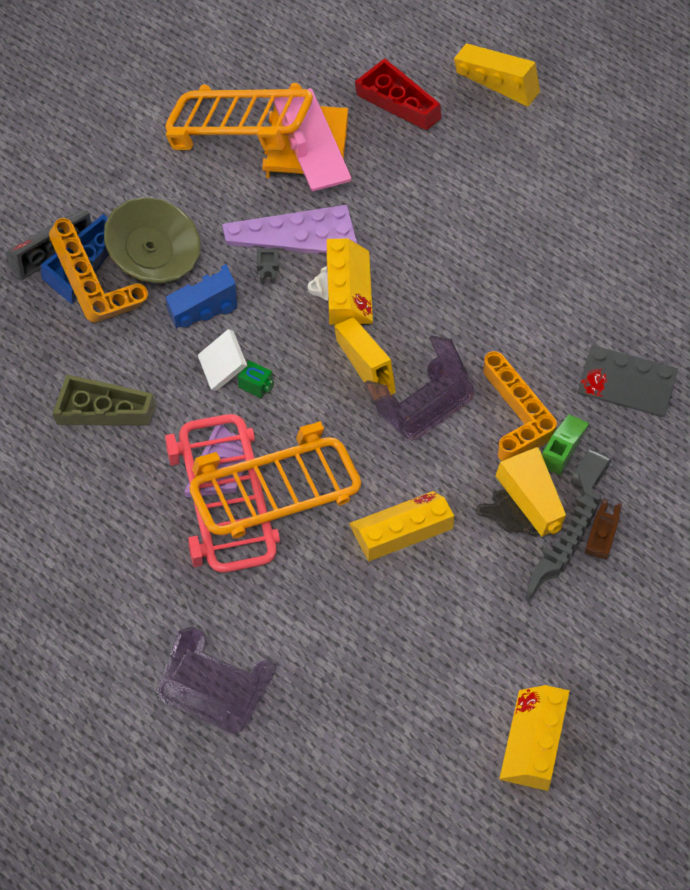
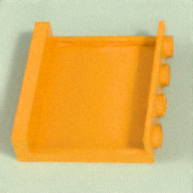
[262,105,348,179]

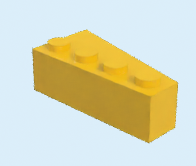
[454,43,540,107]

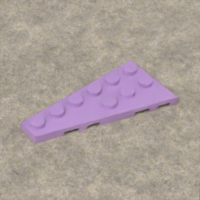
[222,205,357,254]

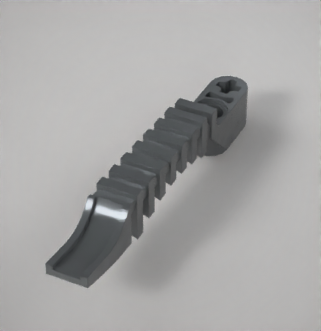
[526,448,611,603]

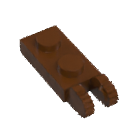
[585,498,622,560]

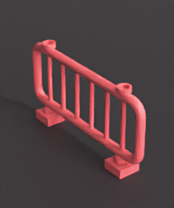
[165,414,280,573]

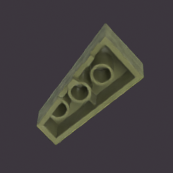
[52,374,156,425]

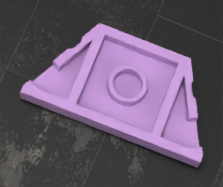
[185,424,246,497]

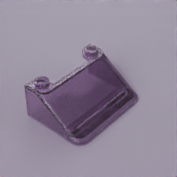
[157,626,278,734]

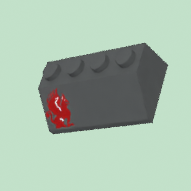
[5,210,91,280]
[578,345,678,417]

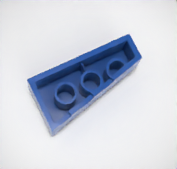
[41,214,109,304]

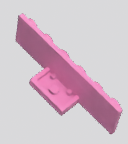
[273,88,351,191]

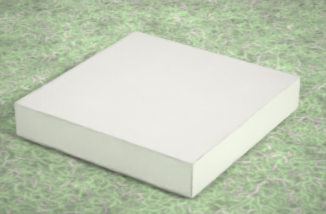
[198,329,247,391]

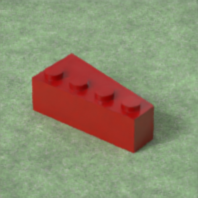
[355,58,442,130]

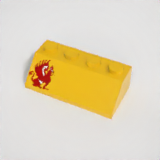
[326,238,373,325]
[349,491,454,562]
[499,685,570,791]

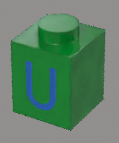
[238,360,274,399]

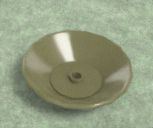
[104,197,200,284]

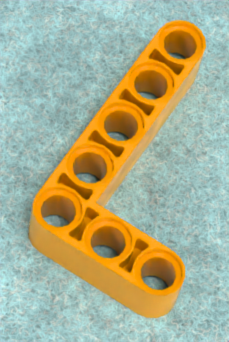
[49,218,148,323]
[483,351,557,461]

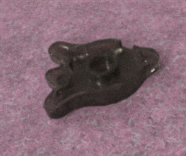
[476,489,539,537]

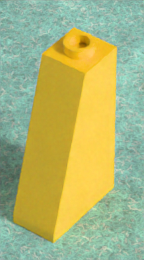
[334,317,396,401]
[495,447,566,537]

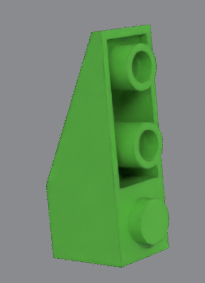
[542,414,589,476]

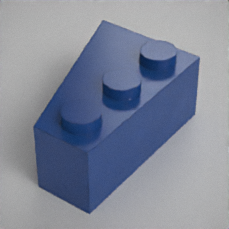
[166,264,237,328]

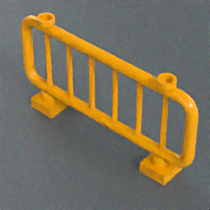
[165,83,313,150]
[189,421,361,539]

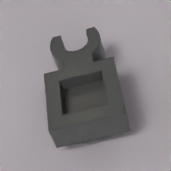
[257,249,279,283]

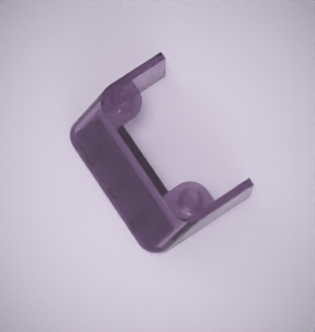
[365,335,474,440]

